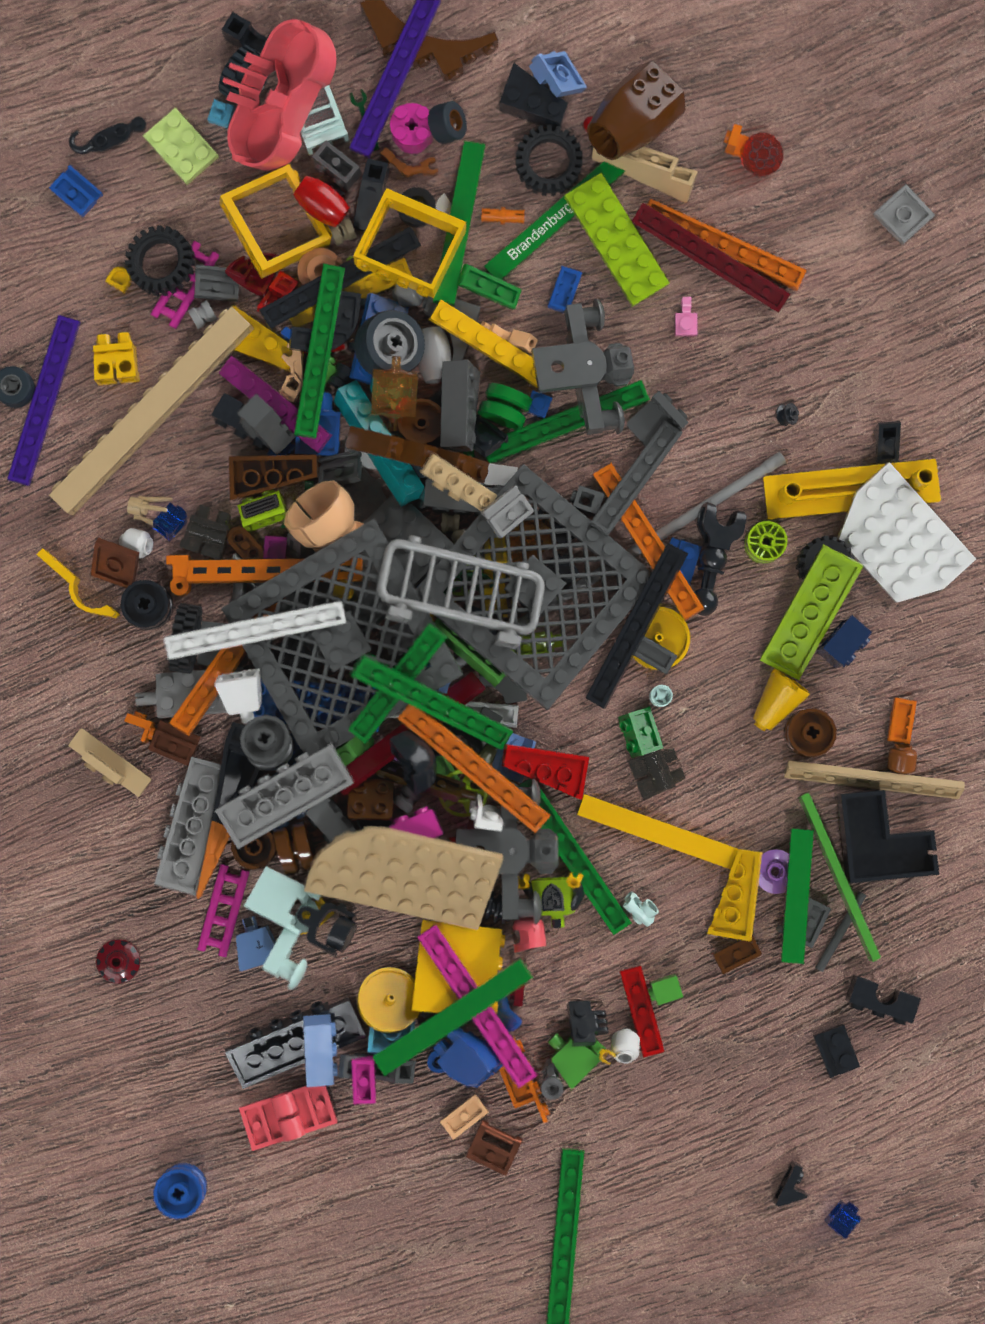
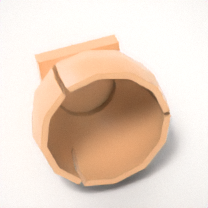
[284,480,364,552]

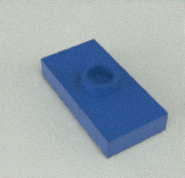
[548,266,582,313]

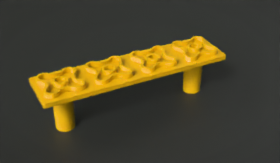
[763,459,941,520]

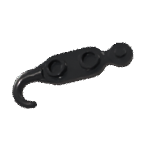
[68,117,147,155]

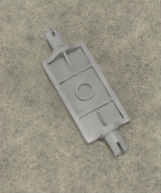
[135,667,245,718]

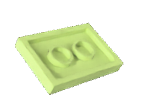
[143,108,219,185]

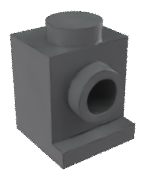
[570,486,604,517]

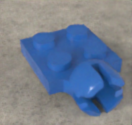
[295,392,341,456]

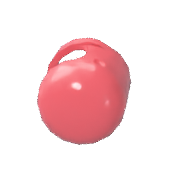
[513,917,546,953]

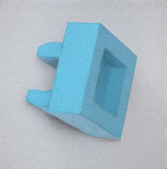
[207,99,236,128]

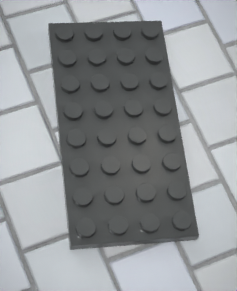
[274,494,454,671]

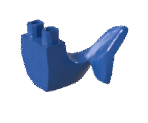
[434,996,522,1087]

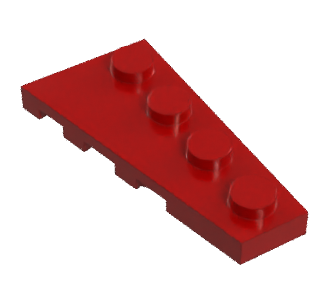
[501,744,589,800]

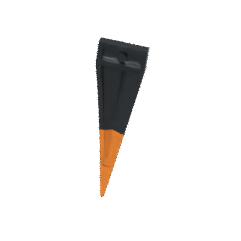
[196,722,262,899]

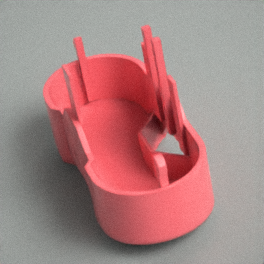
[222,19,337,172]

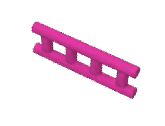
[150,241,220,329]
[197,864,250,957]

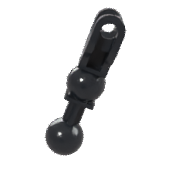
[694,502,746,616]

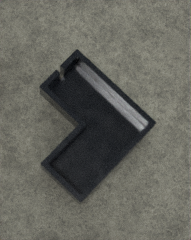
[836,790,940,883]

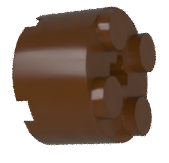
[231,830,277,869]

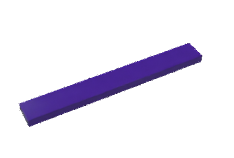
[349,0,441,158]
[7,315,81,487]

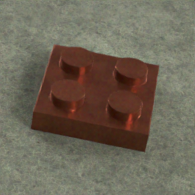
[91,538,140,588]

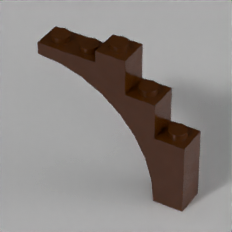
[360,0,498,83]
[345,426,489,483]

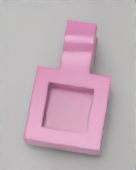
[675,297,697,336]

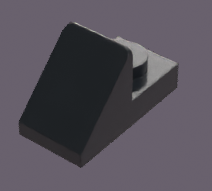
[873,421,901,464]
[773,1160,809,1207]

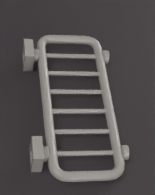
[377,536,545,650]

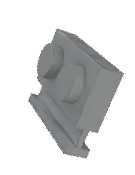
[481,485,534,538]

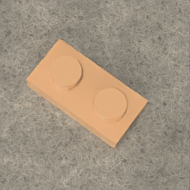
[440,1093,489,1140]

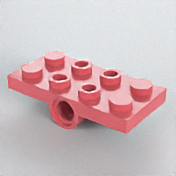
[239,1085,338,1151]

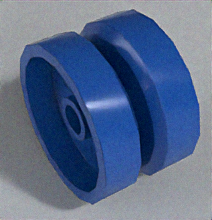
[153,1163,207,1219]

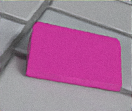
[351,1056,376,1104]

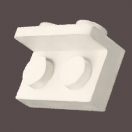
[469,794,503,831]

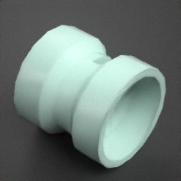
[649,685,673,707]

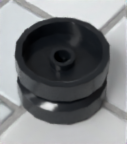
[120,580,174,630]

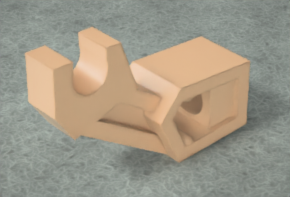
[481,321,538,354]
[280,343,304,402]

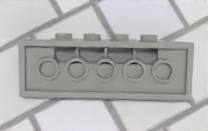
[215,743,354,849]
[154,757,221,897]

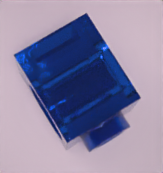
[153,502,187,542]
[824,1199,862,1240]

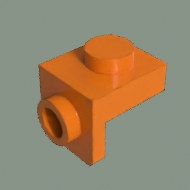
[723,124,751,159]
[124,711,157,743]

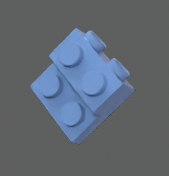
[529,51,587,97]

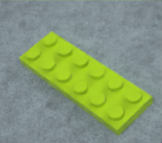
[564,173,670,307]
[760,544,863,680]

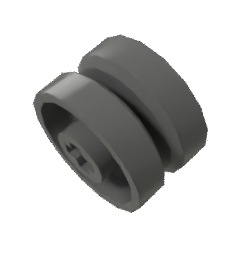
[240,715,294,771]

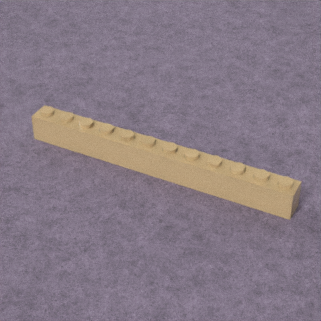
[49,307,254,515]

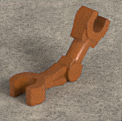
[380,147,438,178]

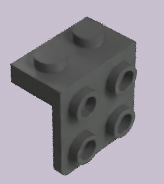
[627,391,689,447]

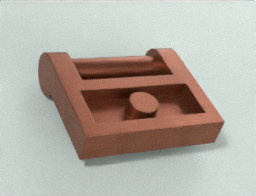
[466,1119,523,1176]

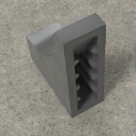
[422,296,481,361]

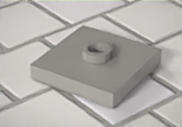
[873,184,935,246]

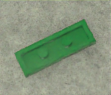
[457,264,522,310]

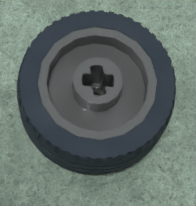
[354,310,425,379]

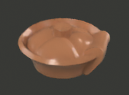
[298,248,342,285]

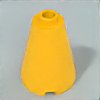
[753,668,810,731]

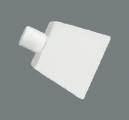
[215,668,262,723]

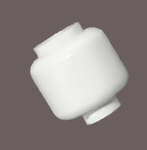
[119,528,153,559]
[611,1029,640,1064]

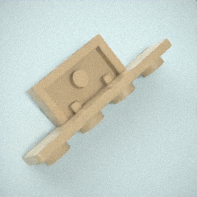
[421,454,497,511]
[68,729,151,797]

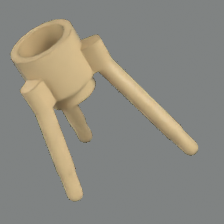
[127,496,176,535]

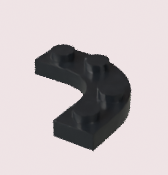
[289,291,361,353]

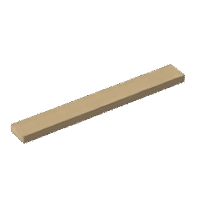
[784,760,965,799]

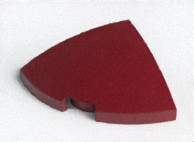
[225,252,279,298]

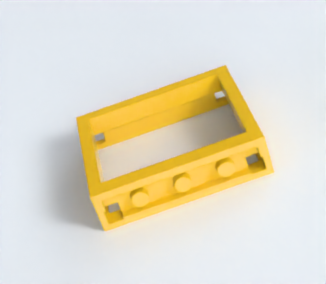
[219,164,332,278]
[353,188,466,298]

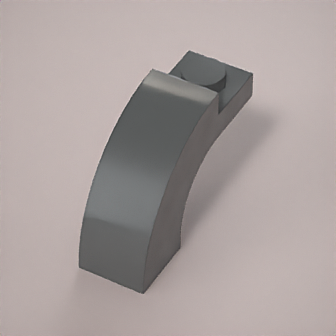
[338,1053,416,1084]

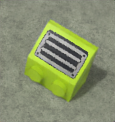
[237,489,287,533]

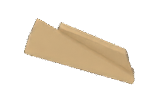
[592,147,698,203]

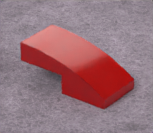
[257,271,299,312]

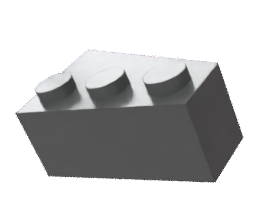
[305,796,359,844]

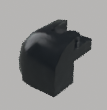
[390,730,437,796]

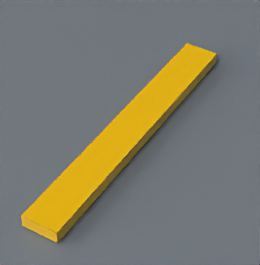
[577,794,739,869]

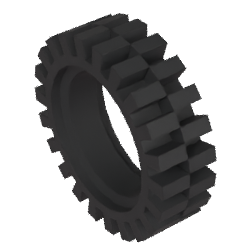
[516,125,583,196]
[125,225,196,296]
[168,603,202,674]

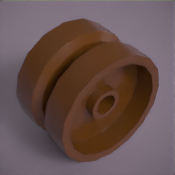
[397,399,441,448]
[784,709,837,757]
[274,821,316,876]

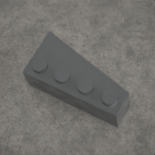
[441,360,481,452]
[415,478,504,516]

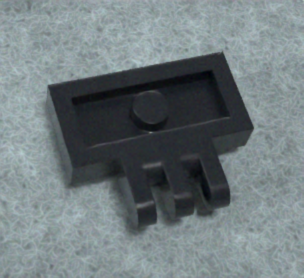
[567,1001,609,1046]

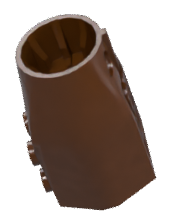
[587,61,686,160]

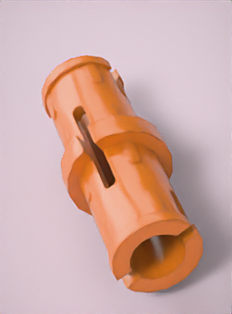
[481,207,525,225]

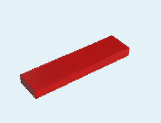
[619,965,665,1058]

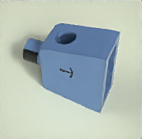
[236,916,276,972]

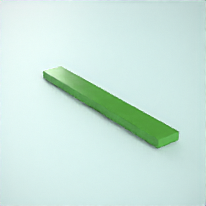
[798,793,881,962]

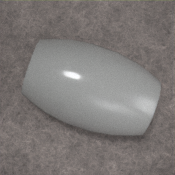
[418,327,452,384]

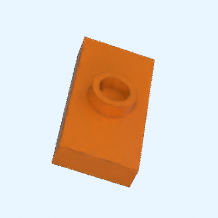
[887,697,917,744]

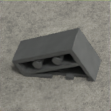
[237,394,295,455]

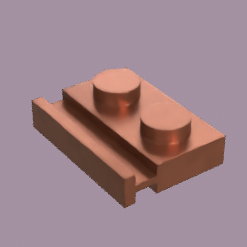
[148,720,202,766]

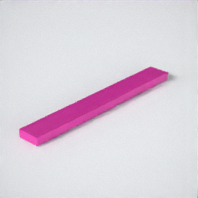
[417,925,537,1088]

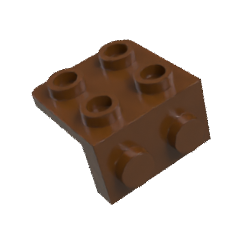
[347,779,395,821]

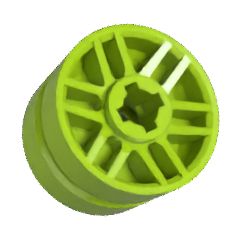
[744,521,788,564]

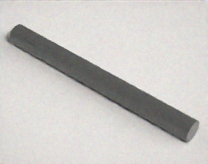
[815,891,867,972]

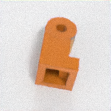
[166,555,192,597]

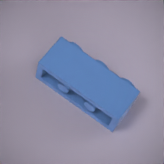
[303,1014,338,1087]

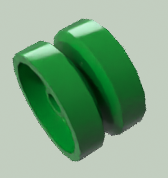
[478,383,533,430]

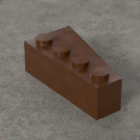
[229,455,319,501]

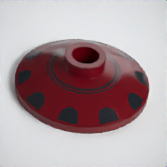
[96,939,141,984]

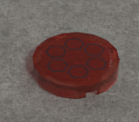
[741,132,783,177]

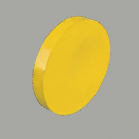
[633,607,690,670]
[357,967,420,1033]

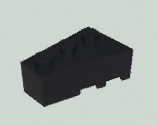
[499,63,568,129]

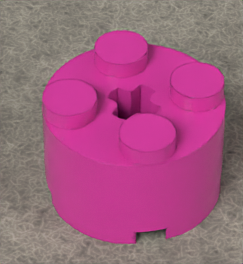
[390,103,433,154]

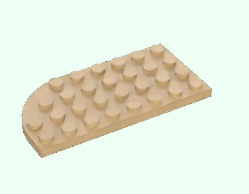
[304,827,503,930]

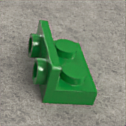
[618,707,663,758]

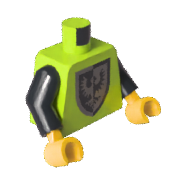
[518,872,585,928]

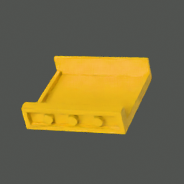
[411,920,505,1014]

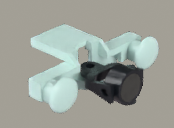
[244,866,358,989]

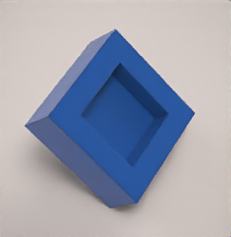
[526,390,553,419]

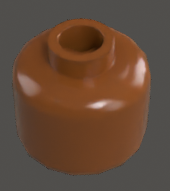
[887,744,917,775]

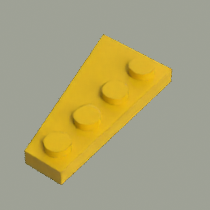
[232,305,305,372]
[707,849,762,941]

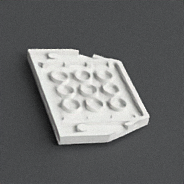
[837,462,976,602]

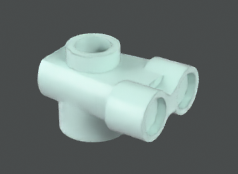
[623,891,659,927]

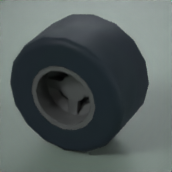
[0,366,35,408]

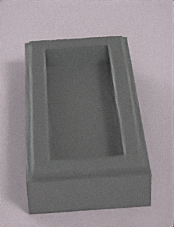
[634,636,677,675]

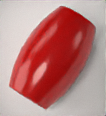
[293,176,350,228]

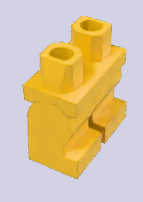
[93,332,140,386]

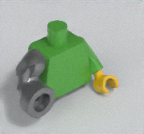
[541,1033,616,1100]

